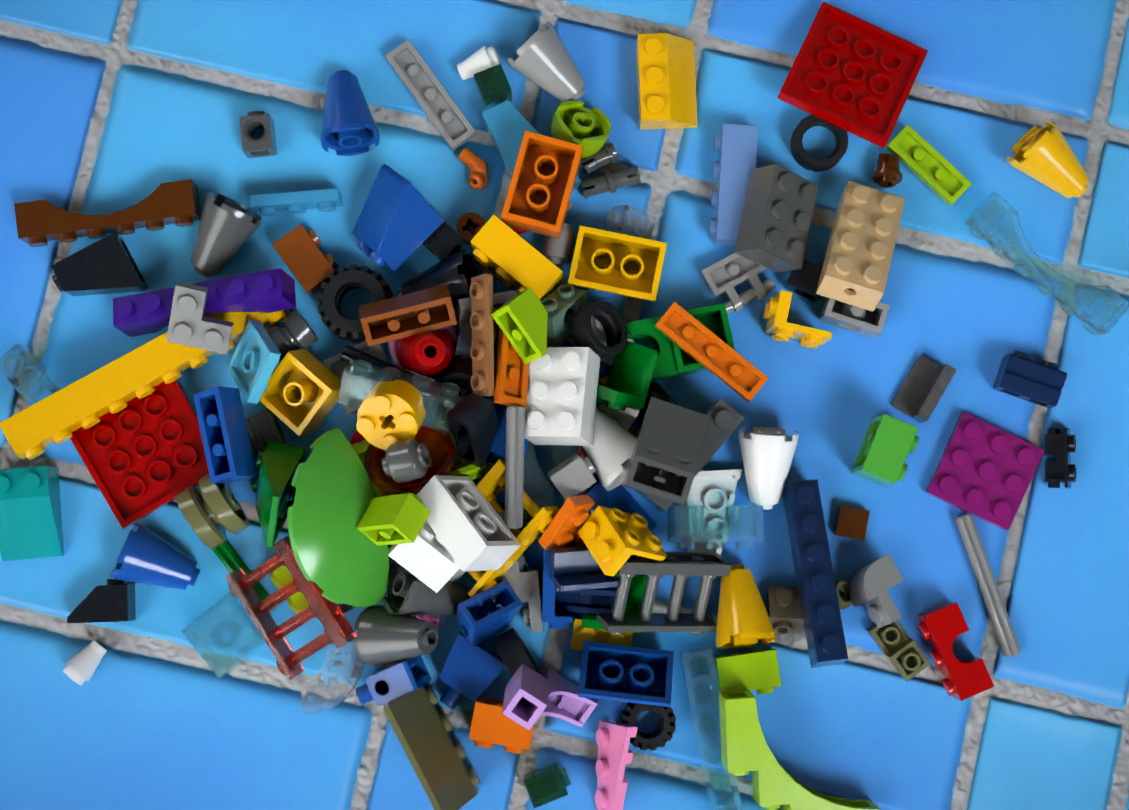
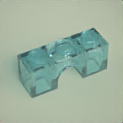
[0,343,60,406]
[668,505,763,549]

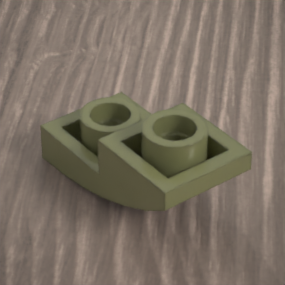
[866,620,930,682]

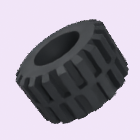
[317,264,394,343]

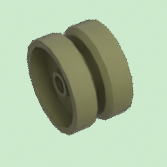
[176,473,249,549]

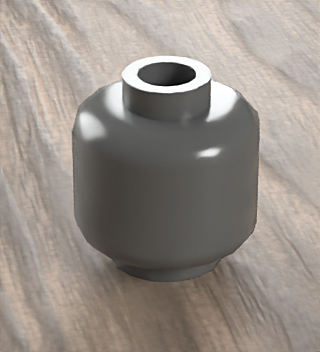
[382,439,431,483]

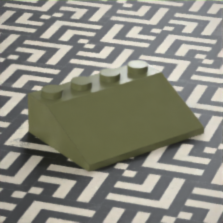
[383,684,481,810]

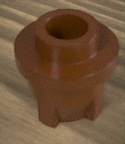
[872,153,902,188]

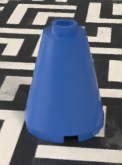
[320,70,380,156]
[111,522,200,590]

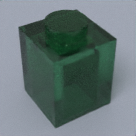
[473,64,512,108]
[523,762,571,809]

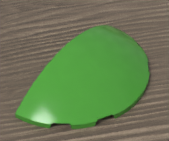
[287,428,389,607]

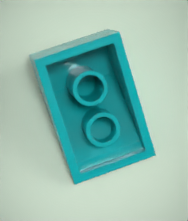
[0,466,64,561]

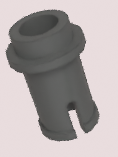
[581,142,619,175]

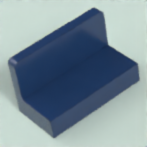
[550,546,619,592]

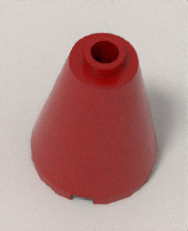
[396,327,456,379]

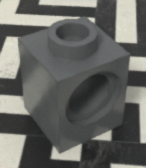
[239,111,277,158]

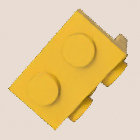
[763,290,833,349]
[578,506,667,577]

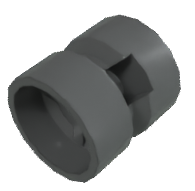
[266,309,319,361]

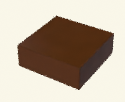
[833,505,870,540]

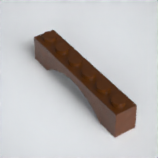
[14,179,201,247]

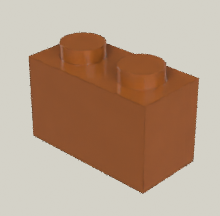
[272,224,338,297]

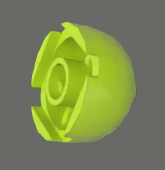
[551,101,611,158]

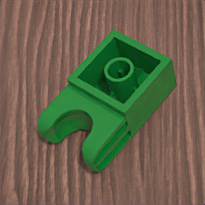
[626,303,735,381]

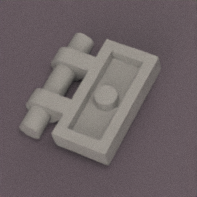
[700,253,776,314]

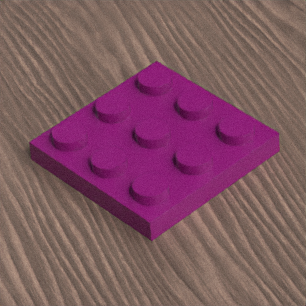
[925,412,1045,531]

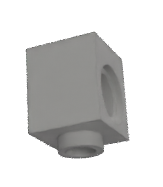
[546,453,597,501]

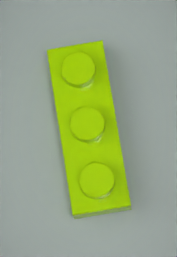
[886,124,972,207]

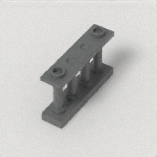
[596,552,731,635]

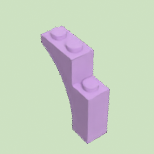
[503,663,598,730]

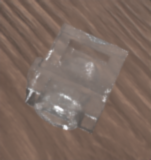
[606,205,656,239]

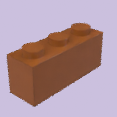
[359,284,457,347]

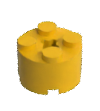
[356,380,426,451]

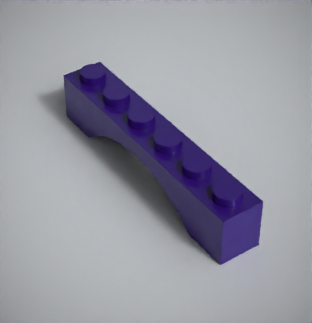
[113,268,296,337]

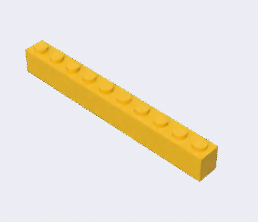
[0,309,289,460]

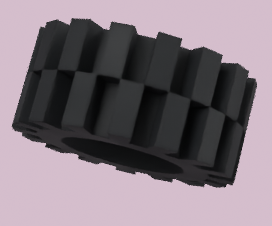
[621,702,676,751]

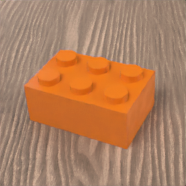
[501,130,584,239]

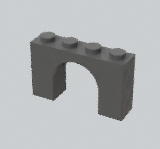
[635,398,744,511]

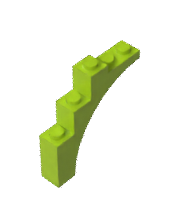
[719,690,880,810]

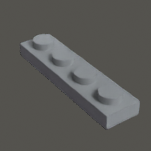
[385,39,476,151]

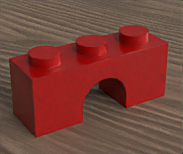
[917,601,994,701]

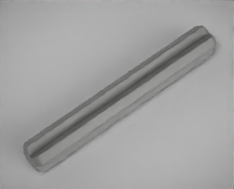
[505,406,525,529]

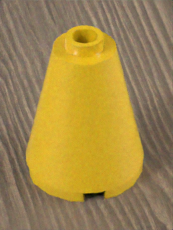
[1006,118,1089,199]
[715,564,776,649]

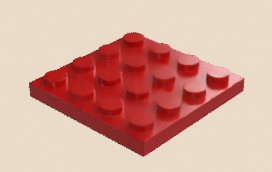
[777,1,928,148]
[70,380,209,529]

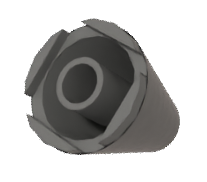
[191,191,263,277]
[383,560,470,615]
[353,605,439,666]

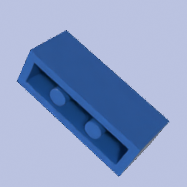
[193,386,257,483]

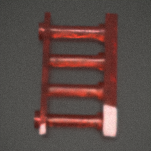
[225,536,357,680]

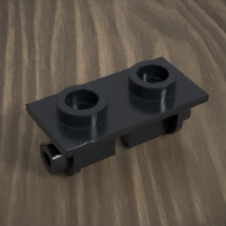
[1044,428,1076,489]

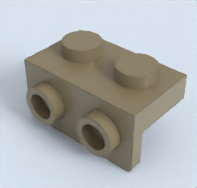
[767,585,805,635]

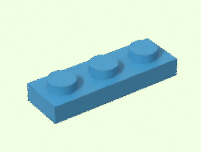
[249,188,343,217]

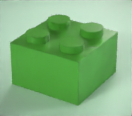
[851,414,919,486]

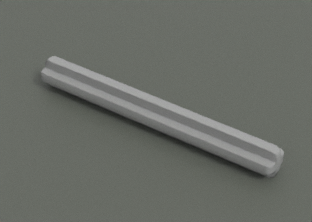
[955,514,1021,657]

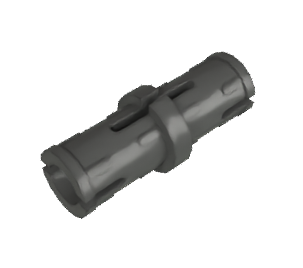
[581,165,641,199]

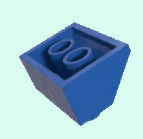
[578,641,674,707]

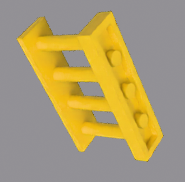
[468,459,560,597]

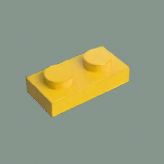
[570,618,633,651]

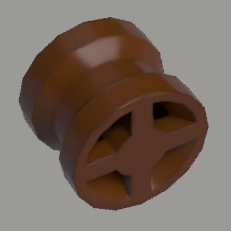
[456,212,485,246]

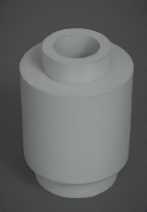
[541,223,574,267]

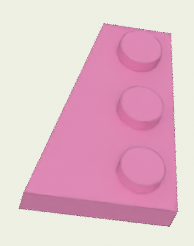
[595,720,638,810]

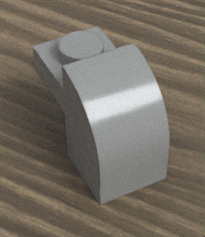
[849,553,904,629]

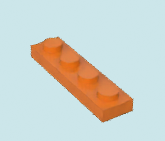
[654,302,768,402]

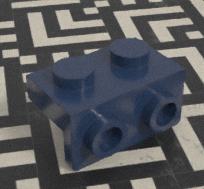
[555,577,618,614]

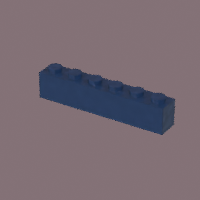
[782,479,848,668]

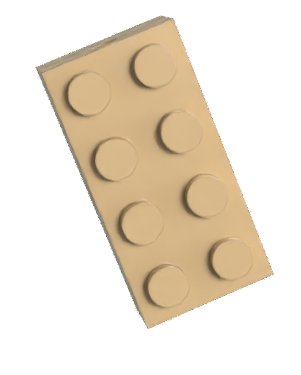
[816,181,905,312]

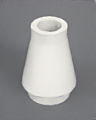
[457,45,502,81]
[63,640,108,686]

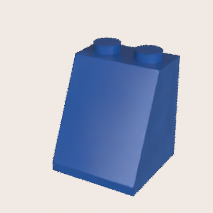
[352,164,444,272]

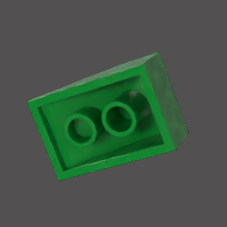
[253,440,305,548]

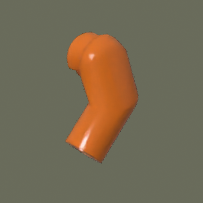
[458,147,488,189]

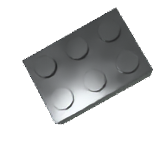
[734,164,818,273]

